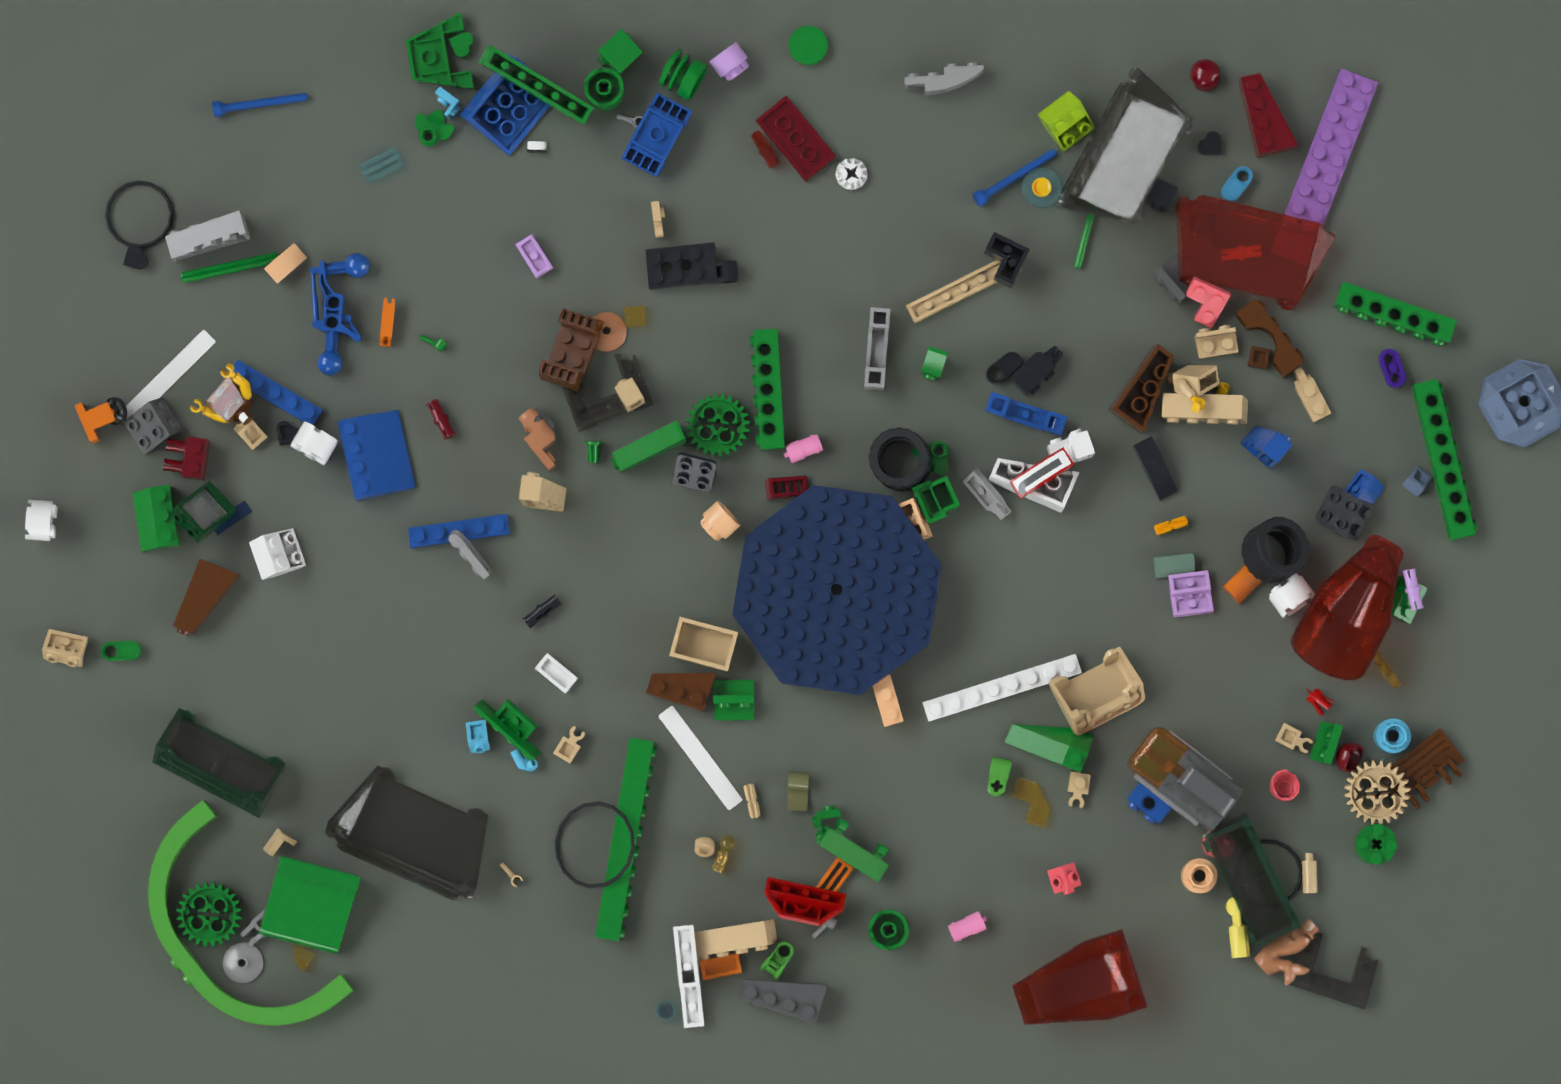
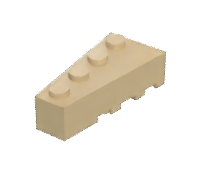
[1162,393,1248,425]
[519,472,567,512]
[694,919,778,960]

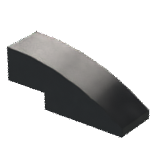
[1133,436,1178,500]

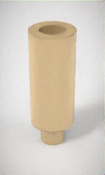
[1302,853,1318,893]

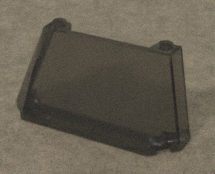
[1056,67,1193,224]
[325,766,488,900]

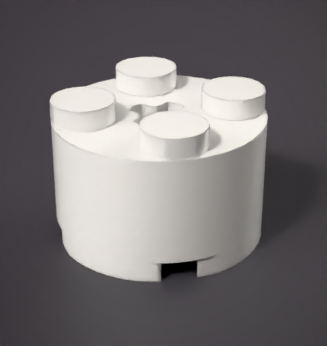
[290,421,338,465]
[25,499,58,541]
[1269,573,1316,619]

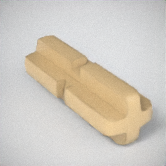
[744,784,761,818]

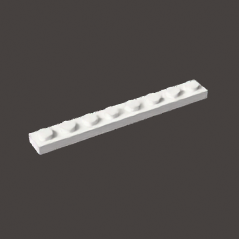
[923,654,1082,722]

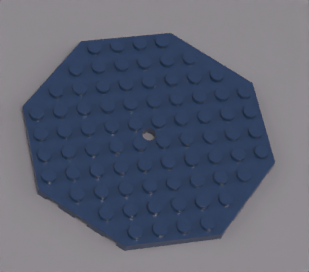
[732,485,943,696]

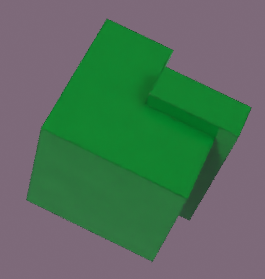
[596,29,642,74]
[912,476,960,525]

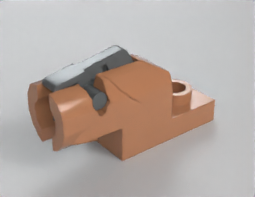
[518,407,556,472]

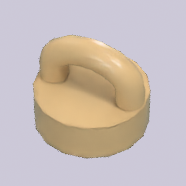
[695,837,715,857]

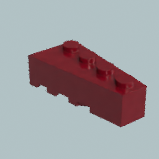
[1238,73,1298,158]

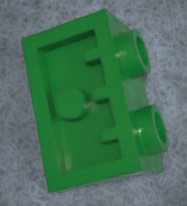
[1309,721,1343,765]

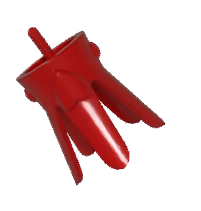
[1306,688,1335,717]

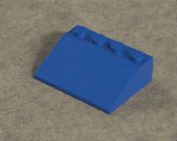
[459,54,550,156]
[337,410,416,501]

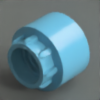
[1373,719,1411,754]

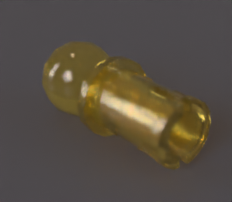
[711,835,735,874]

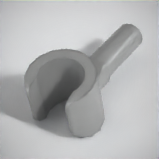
[616,114,643,129]
[812,917,837,938]

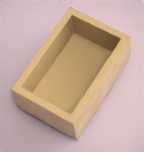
[669,617,738,672]

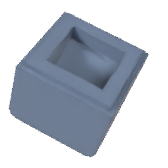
[1402,466,1432,497]

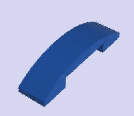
[985,392,1067,436]

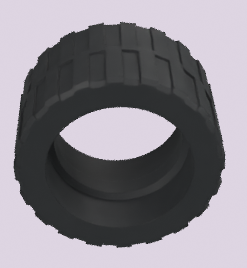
[869,427,932,491]
[1241,517,1310,583]

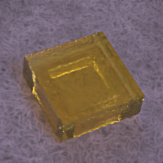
[624,305,646,328]

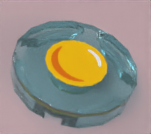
[1022,168,1061,208]

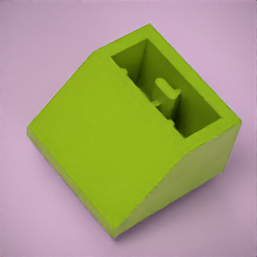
[1037,91,1095,151]

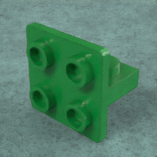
[713,680,754,721]

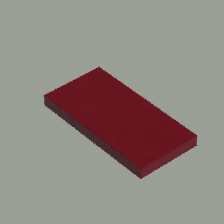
[755,96,836,182]

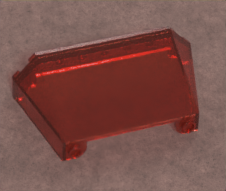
[1176,195,1335,310]

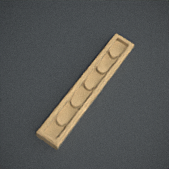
[906,260,1021,324]

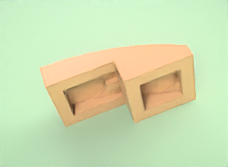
[264,243,307,284]

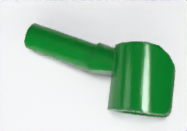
[419,335,448,352]

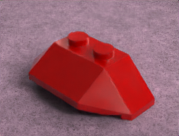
[764,877,847,926]

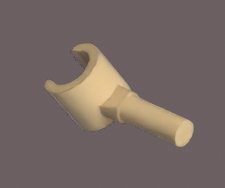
[499,862,523,887]

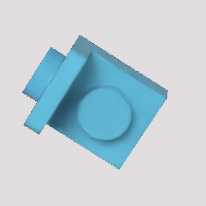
[435,87,461,119]
[466,720,490,753]

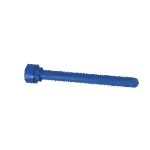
[212,93,308,117]
[972,149,1057,207]

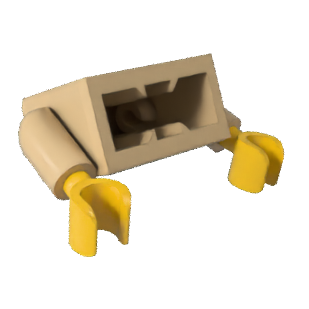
[1167,365,1230,413]

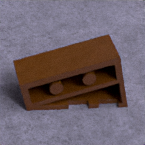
[646,673,716,712]

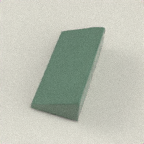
[1153,553,1195,579]

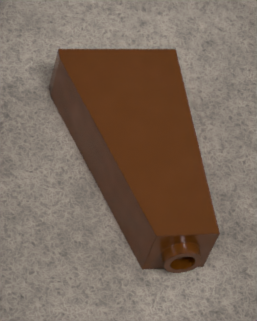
[173,559,240,636]

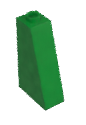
[611,420,686,473]

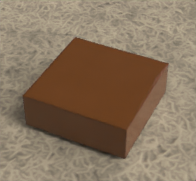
[1247,346,1271,370]

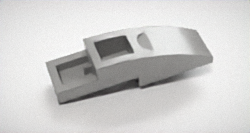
[904,62,984,95]

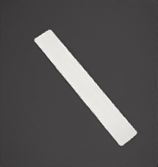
[121,330,216,419]
[659,706,742,810]

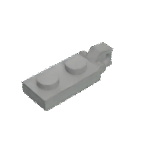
[963,468,1012,520]

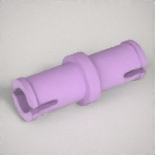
[1402,568,1424,610]

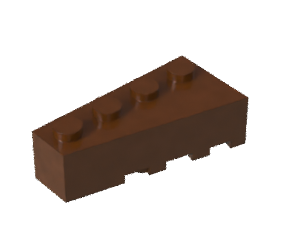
[1108,344,1174,433]

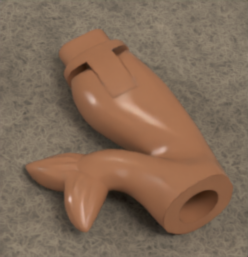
[1254,919,1319,985]

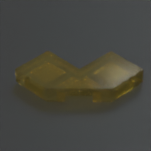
[1362,639,1401,689]
[1012,778,1050,828]

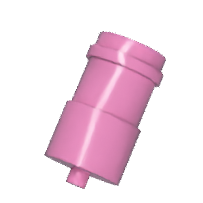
[783,434,823,463]
[948,911,987,942]

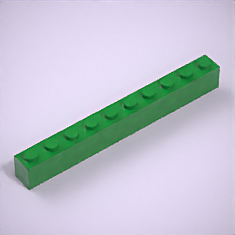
[595,738,657,941]

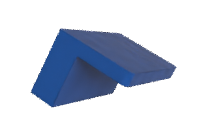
[1344,469,1385,504]

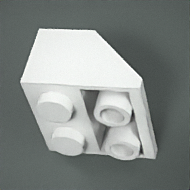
[249,528,306,580]

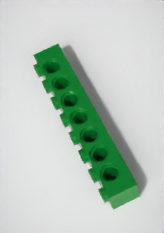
[1411,379,1477,541]

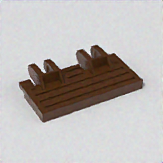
[1381,728,1465,810]

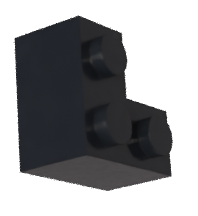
[984,232,1030,288]

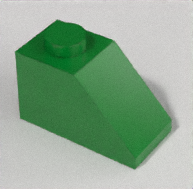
[920,346,948,382]

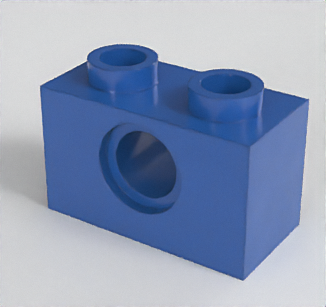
[1126,783,1172,825]

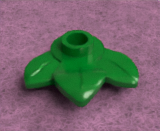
[415,109,454,147]
[912,441,949,476]

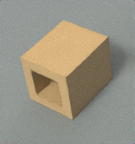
[614,377,645,412]

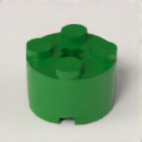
[584,68,625,112]
[1354,824,1397,865]
[868,909,909,950]

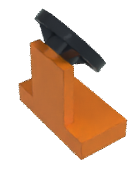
[74,397,127,444]

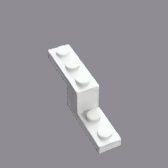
[673,925,704,1028]

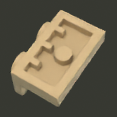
[1195,325,1239,359]
[42,629,88,667]

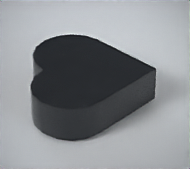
[1197,131,1221,155]
[123,244,149,270]
[276,421,299,446]

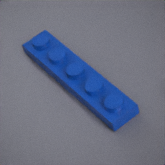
[233,360,323,426]
[408,514,510,548]

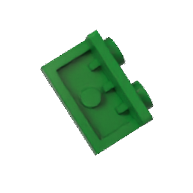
[1382,576,1427,624]

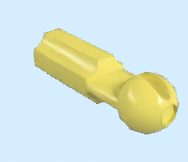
[1226,897,1250,958]

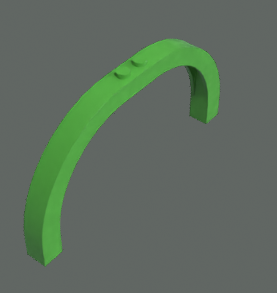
[148,800,355,1026]

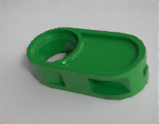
[101,641,142,661]

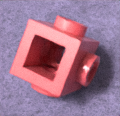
[1047,862,1081,895]

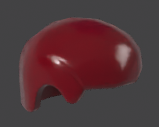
[1190,59,1221,92]
[1336,742,1363,773]

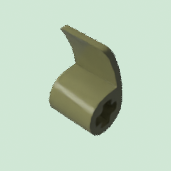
[787,771,809,811]

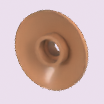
[593,312,627,352]

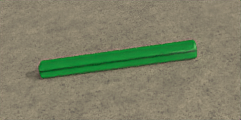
[181,252,278,283]

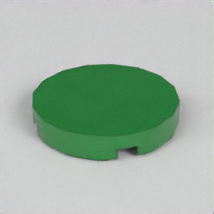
[788,25,828,66]

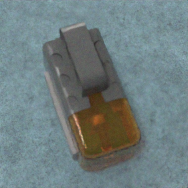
[1127,727,1244,832]

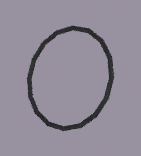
[555,802,635,888]

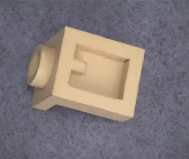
[233,420,267,450]

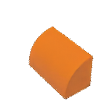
[1222,565,1263,604]

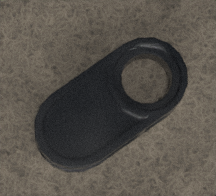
[986,352,1021,384]

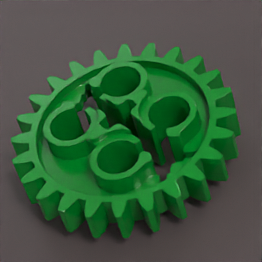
[685,393,750,458]
[176,882,243,947]

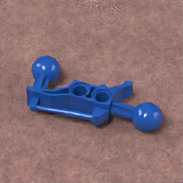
[309,253,370,376]

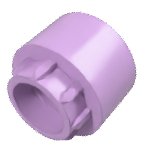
[709,42,749,81]

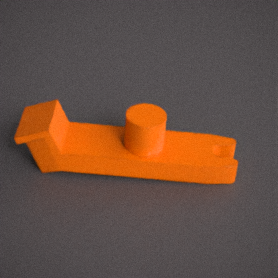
[379,297,395,347]

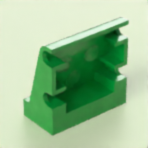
[258,855,361,954]

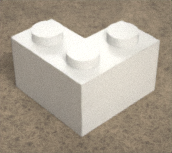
[1047,429,1095,463]

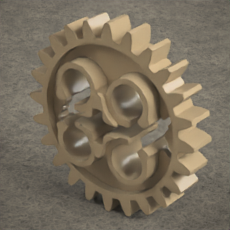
[1344,759,1411,825]

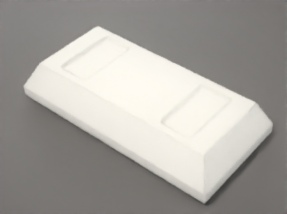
[535,653,578,694]

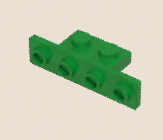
[473,699,541,761]

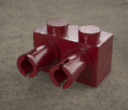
[163,436,210,481]

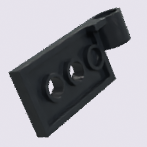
[646,242,739,290]

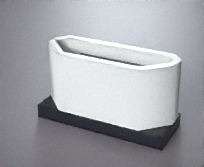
[527,141,547,153]

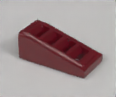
[765,475,808,500]

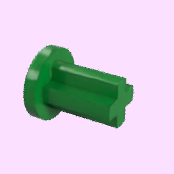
[584,441,603,463]

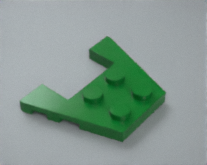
[405,12,474,90]

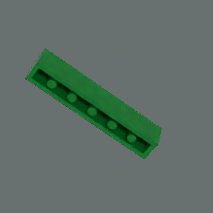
[478,46,594,125]

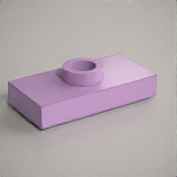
[515,234,553,279]

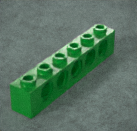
[1333,281,1457,347]
[750,329,785,451]

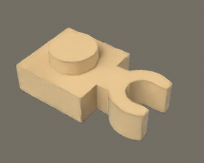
[651,201,665,238]
[1274,723,1313,753]
[553,726,585,764]
[1067,772,1091,808]

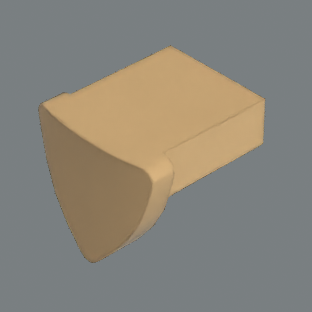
[263,828,297,857]

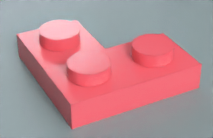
[1185,276,1230,328]

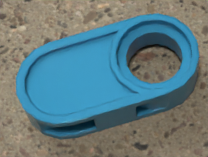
[1221,166,1253,202]

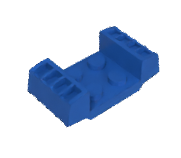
[621,92,692,177]

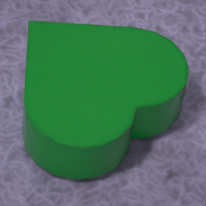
[449,32,474,58]

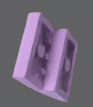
[1168,570,1214,618]

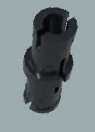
[522,594,562,628]

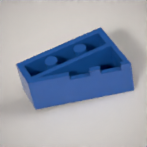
[1240,425,1292,469]

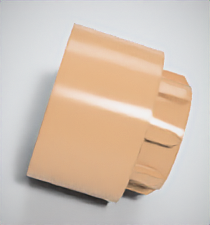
[700,500,741,541]
[1181,858,1218,893]

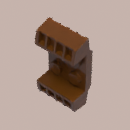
[538,308,604,391]

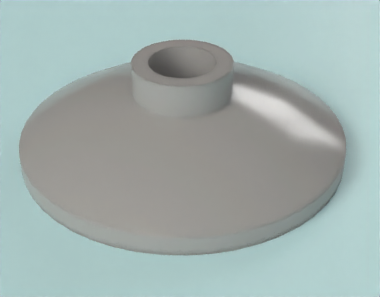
[223,943,263,983]

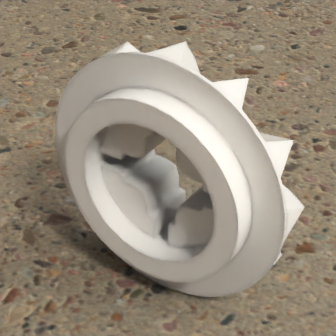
[836,158,867,190]

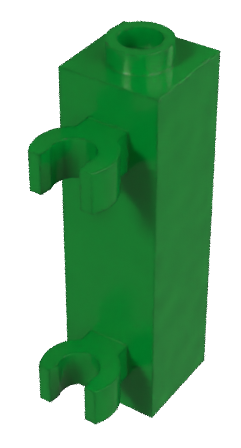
[814,818,889,882]

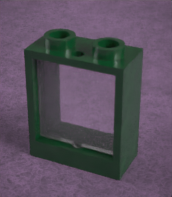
[171,481,236,543]

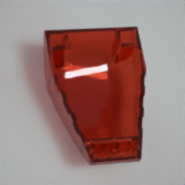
[1012,929,1148,1025]

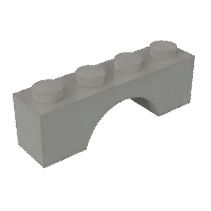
[864,307,891,391]

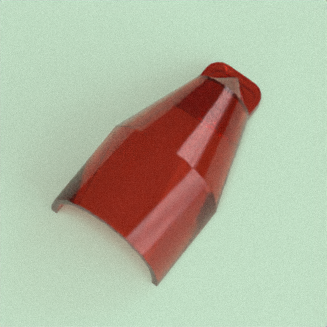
[1291,535,1404,680]

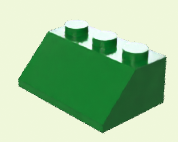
[133,485,181,552]

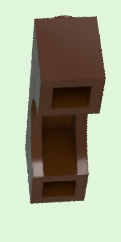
[1235,298,1304,378]

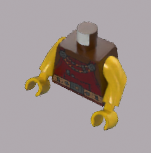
[190,364,254,425]

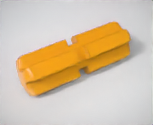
[1154,516,1188,535]

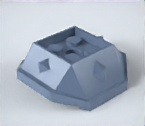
[1478,359,1561,448]

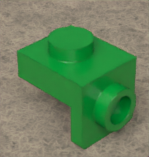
[812,805,841,830]

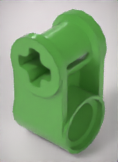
[987,756,1012,797]
[760,941,794,980]

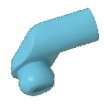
[510,749,538,772]

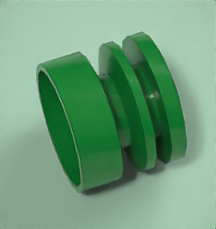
[659,48,708,101]

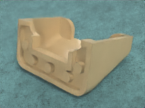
[1049,646,1145,735]

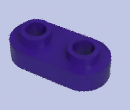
[1378,349,1406,388]

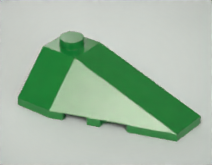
[1004,724,1094,773]

